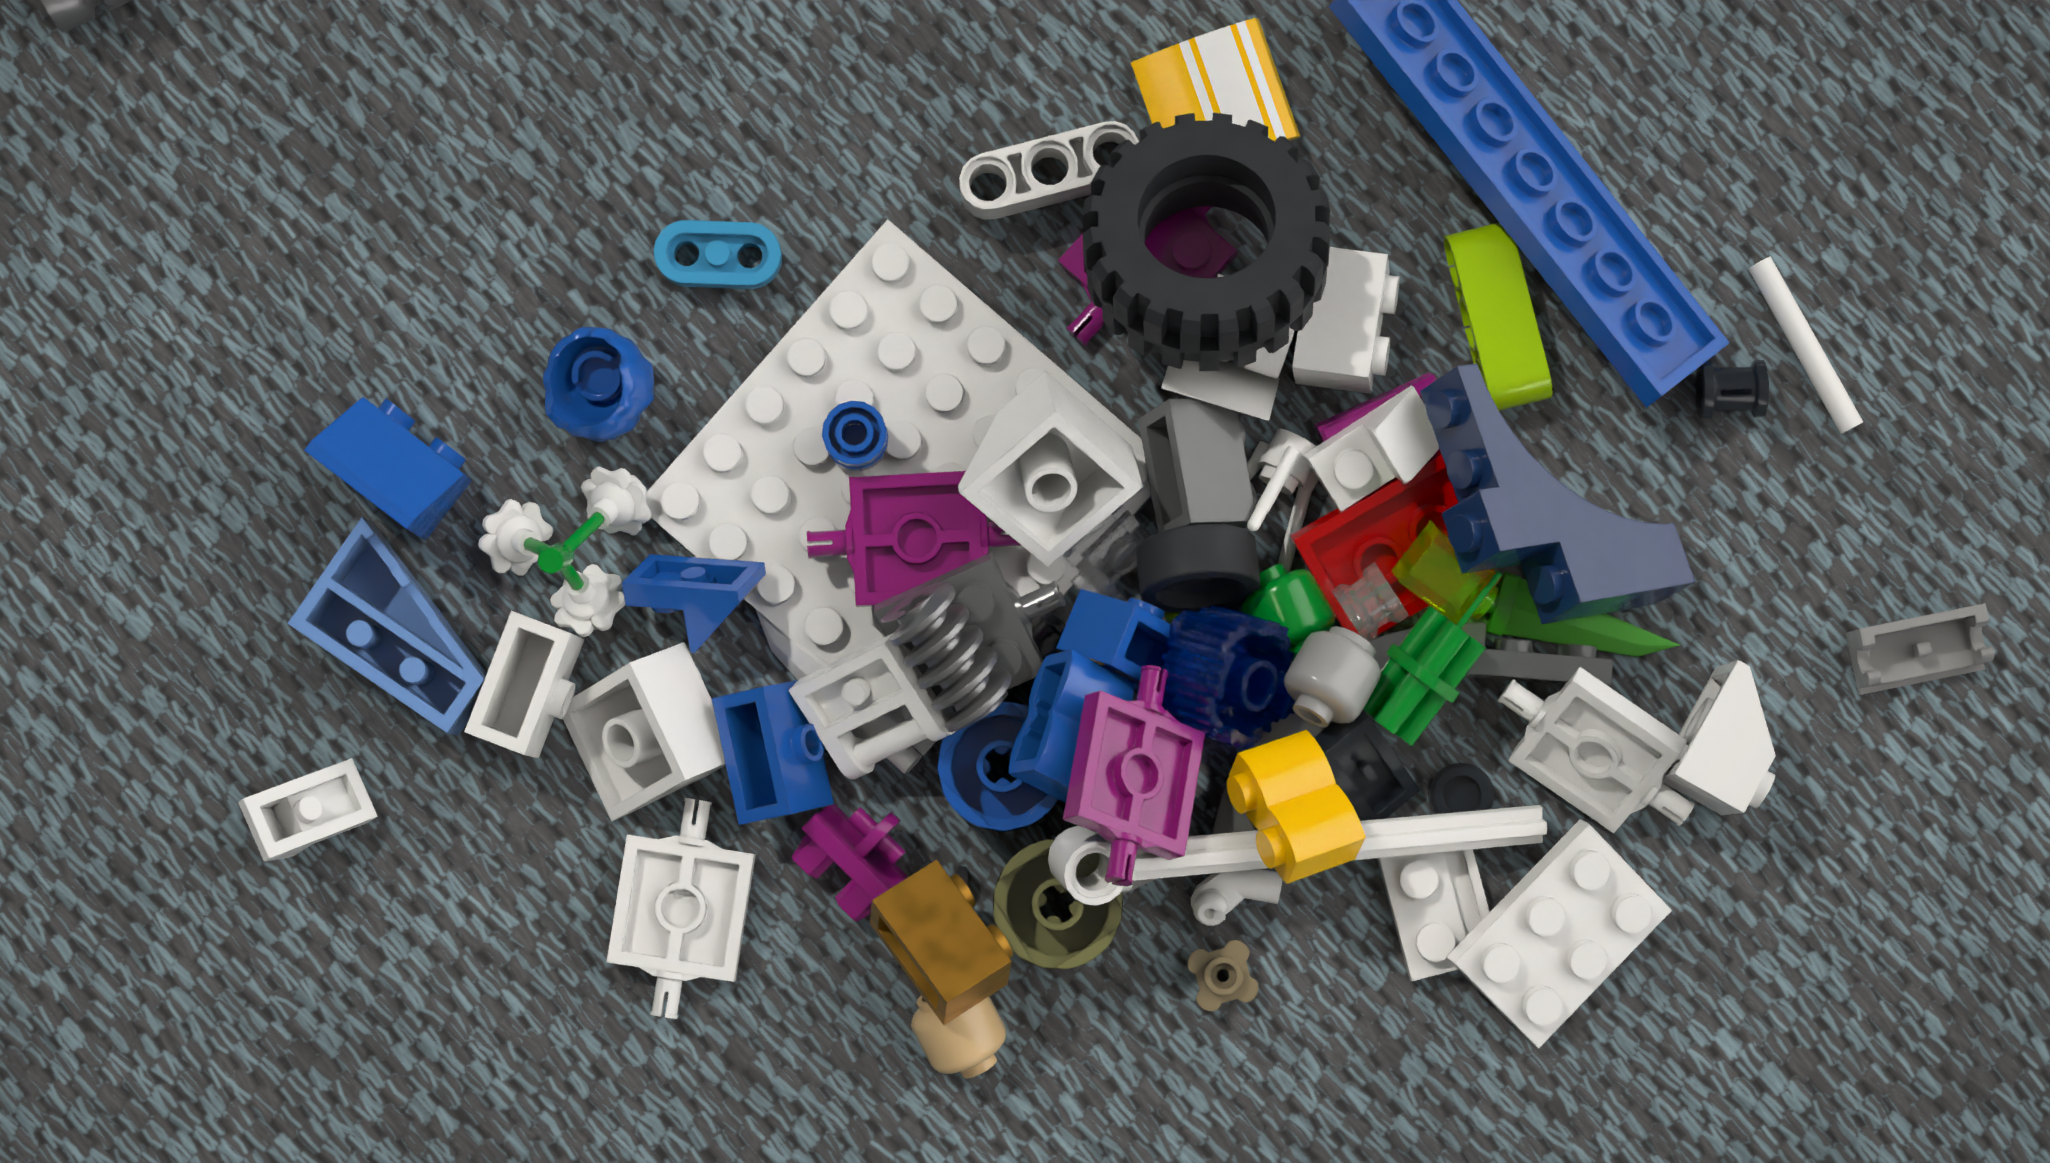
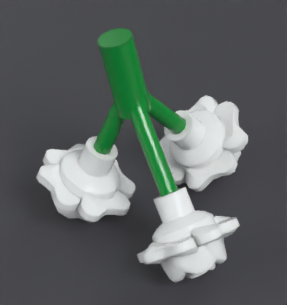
[478,466,652,637]

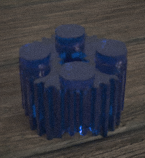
[1161,606,1295,749]

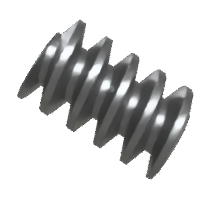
[880,582,1011,732]

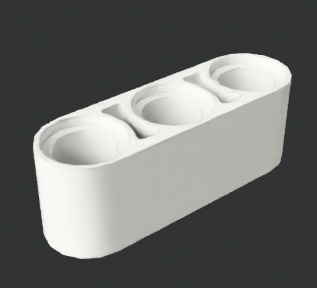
[959,121,1139,220]

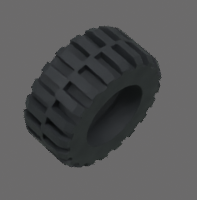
[1082,112,1331,371]

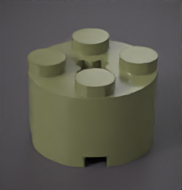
[993,839,1123,969]

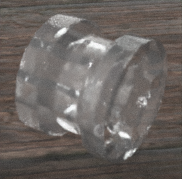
[1331,562,1409,642]

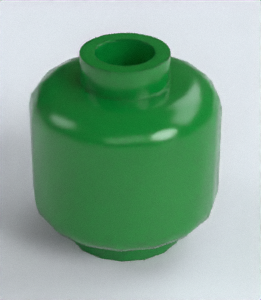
[1240,563,1335,663]

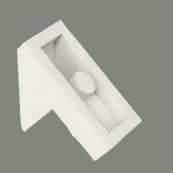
[1304,386,1439,512]
[238,758,378,861]

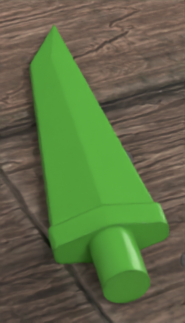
[1461,571,1680,657]

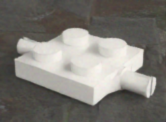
[1498,667,1695,833]
[607,798,756,1019]

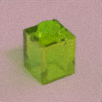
[1391,520,1502,629]

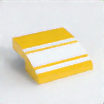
[1131,18,1300,141]

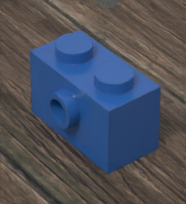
[1056,589,1212,707]
[712,680,834,825]

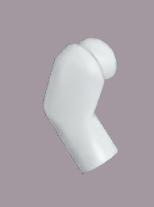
[1191,869,1282,926]

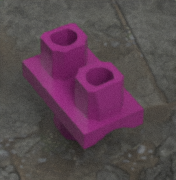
[792,803,908,922]

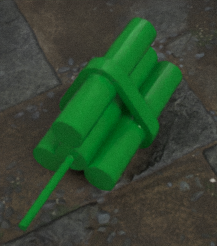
[1363,570,1502,746]

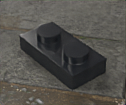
[1314,710,1420,821]

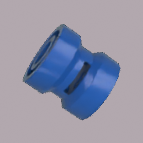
[822,401,889,471]

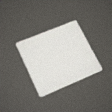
[1162,360,1280,420]

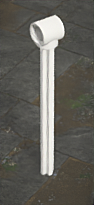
[1048,805,1547,905]

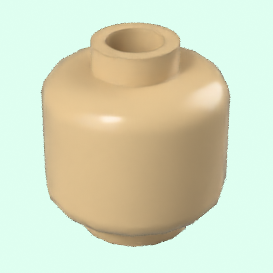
[911,995,1006,1078]

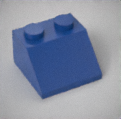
[304,397,472,540]

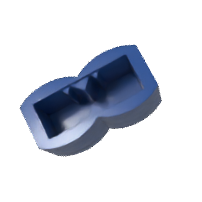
[1009,650,1134,803]

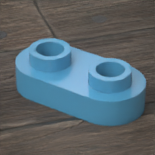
[654,220,782,289]

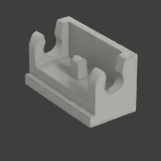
[1846,603,1994,695]

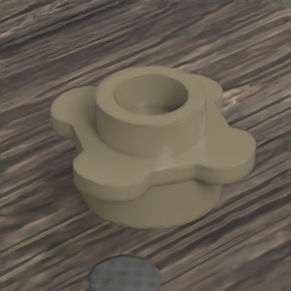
[1187,940,1259,1011]

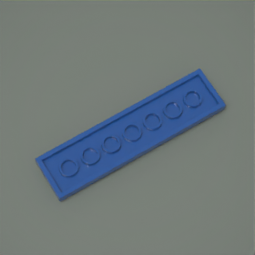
[1328,0,1730,408]

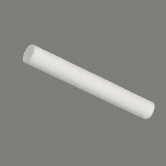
[1748,256,1863,434]

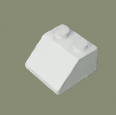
[958,370,1143,567]
[563,642,726,821]
[1663,660,1776,815]

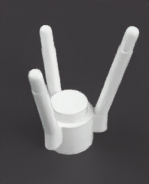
[1247,429,1319,573]

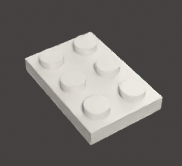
[1447,819,1672,1048]

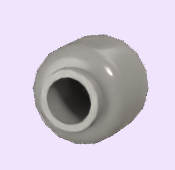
[1284,626,1381,727]

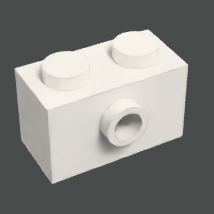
[1292,247,1400,394]
[464,611,585,758]

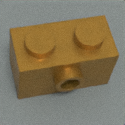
[870,860,1013,1025]

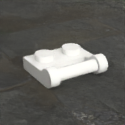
[788,633,955,780]

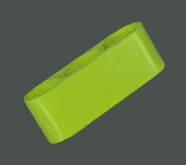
[1444,222,1552,411]

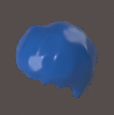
[543,327,654,442]

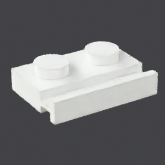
[1377,849,1490,981]

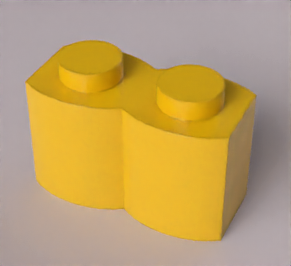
[1227,730,1366,884]

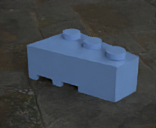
[287,517,487,736]

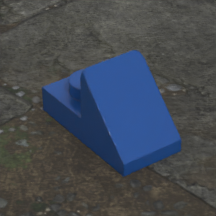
[622,554,766,653]

